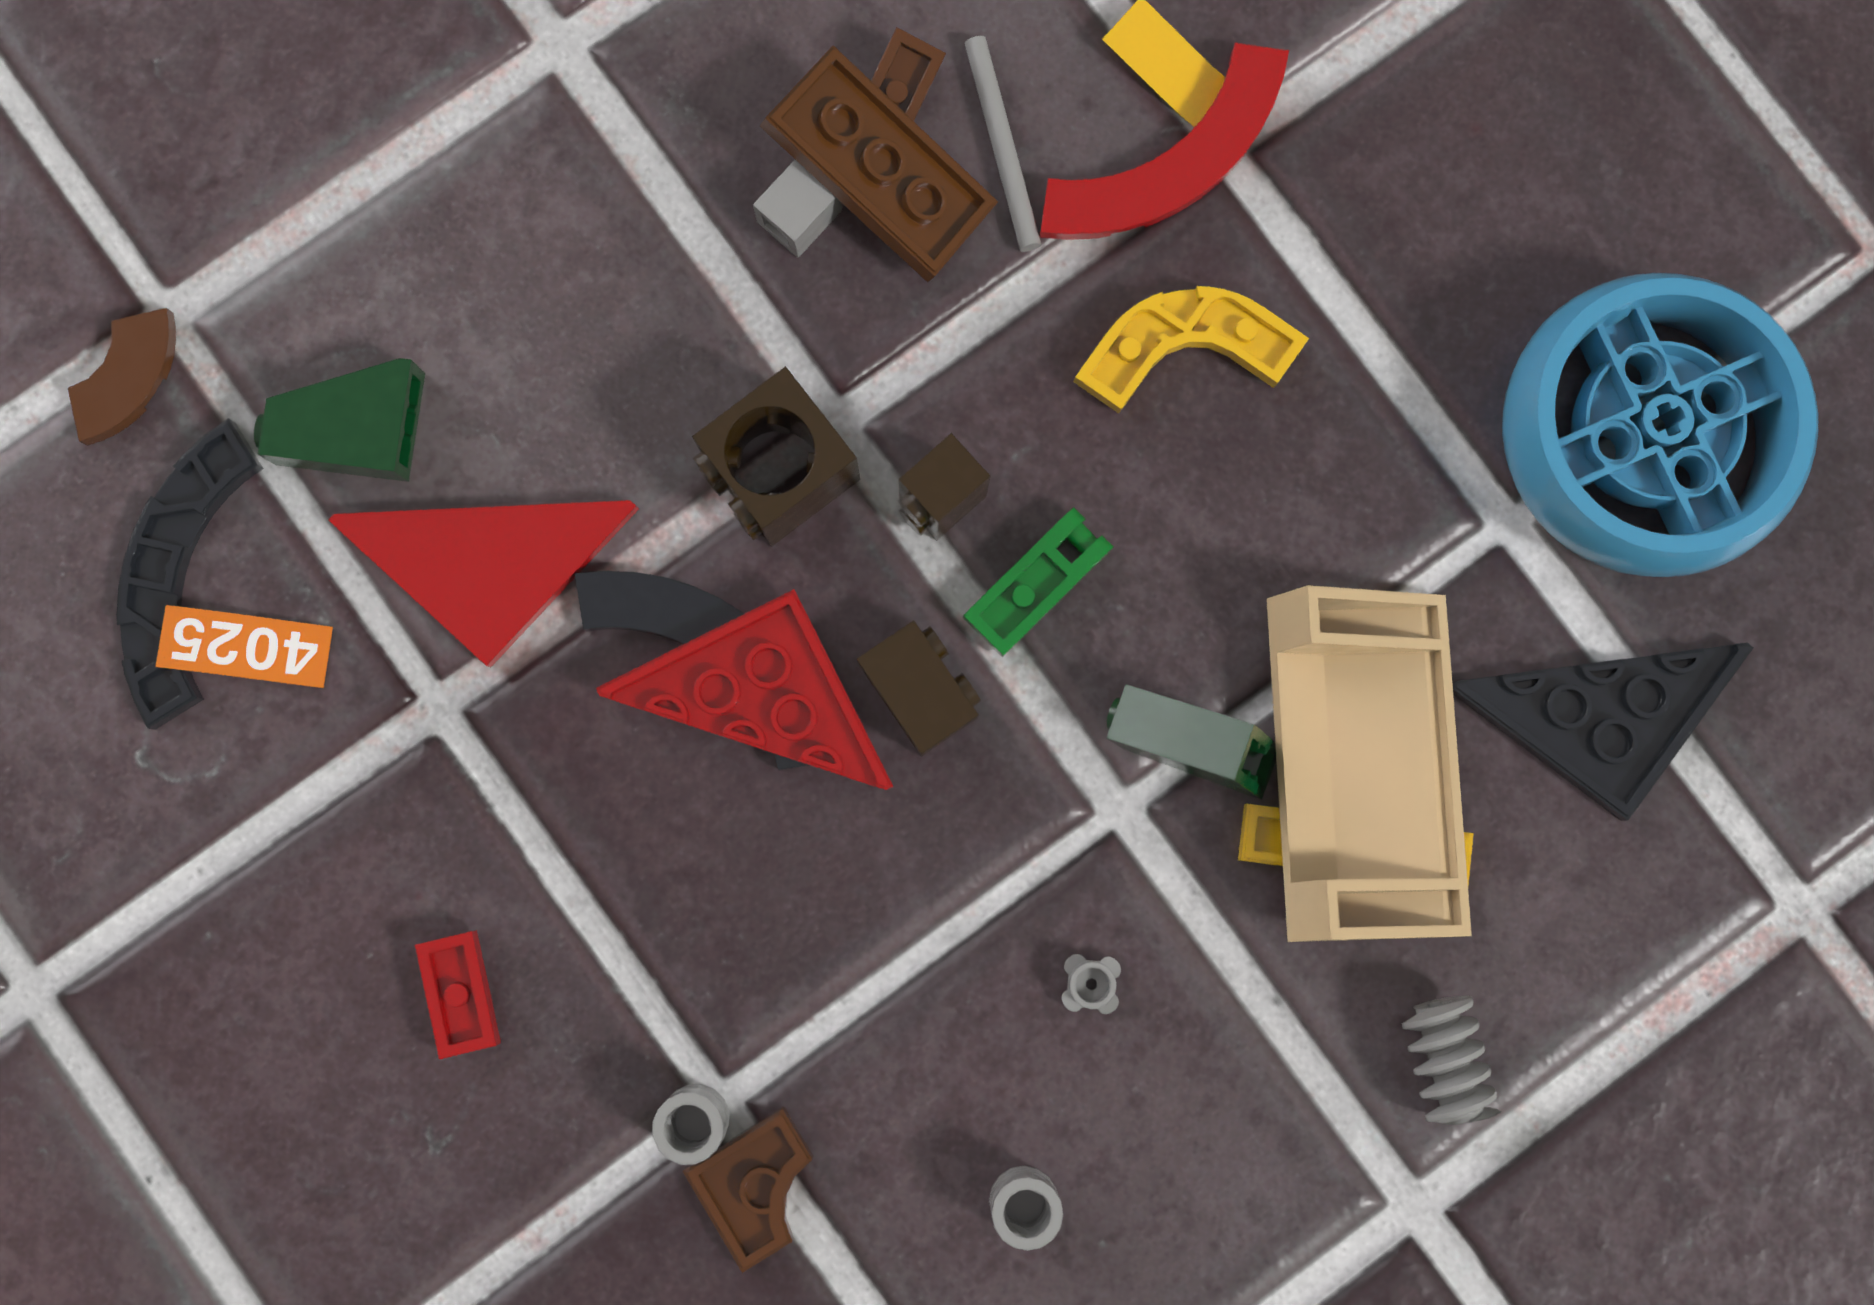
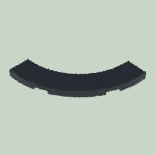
[116,418,264,730]
[575,571,810,771]

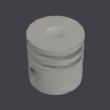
[653,1084,730,1165]
[989,1166,1063,1251]

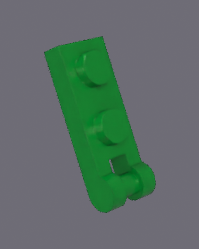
[963,507,1114,658]

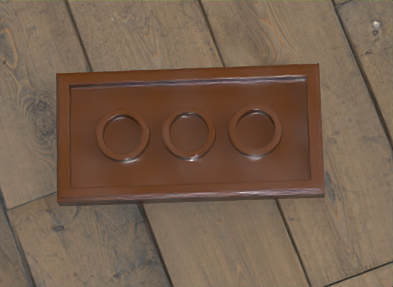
[760,45,998,283]

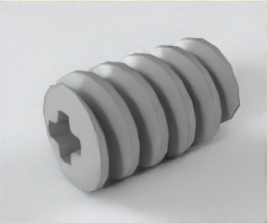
[1402,996,1501,1125]

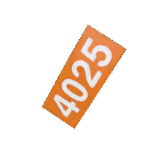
[156,605,333,688]

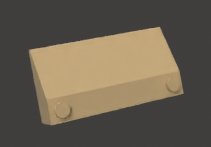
[1267,586,1472,942]

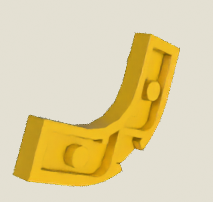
[1074,286,1309,414]

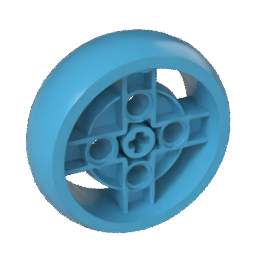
[1502,273,1818,577]

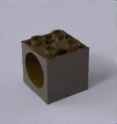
[692,366,860,547]

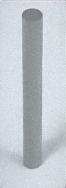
[965,36,1042,252]

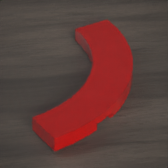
[1039,43,1289,240]

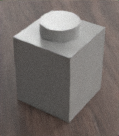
[753,160,842,258]

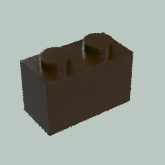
[898,433,991,541]
[857,620,981,757]

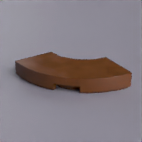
[68,308,176,446]

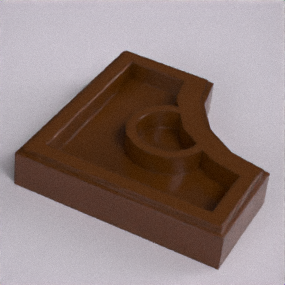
[683,1107,813,1273]

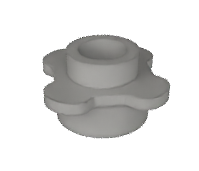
[1062,954,1121,1014]

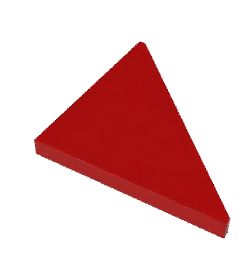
[328,500,639,668]
[596,589,894,790]

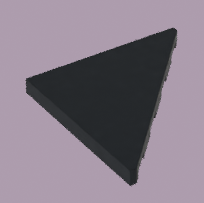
[1452,642,1754,821]

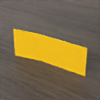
[1102,0,1225,127]

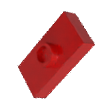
[415,930,501,1060]

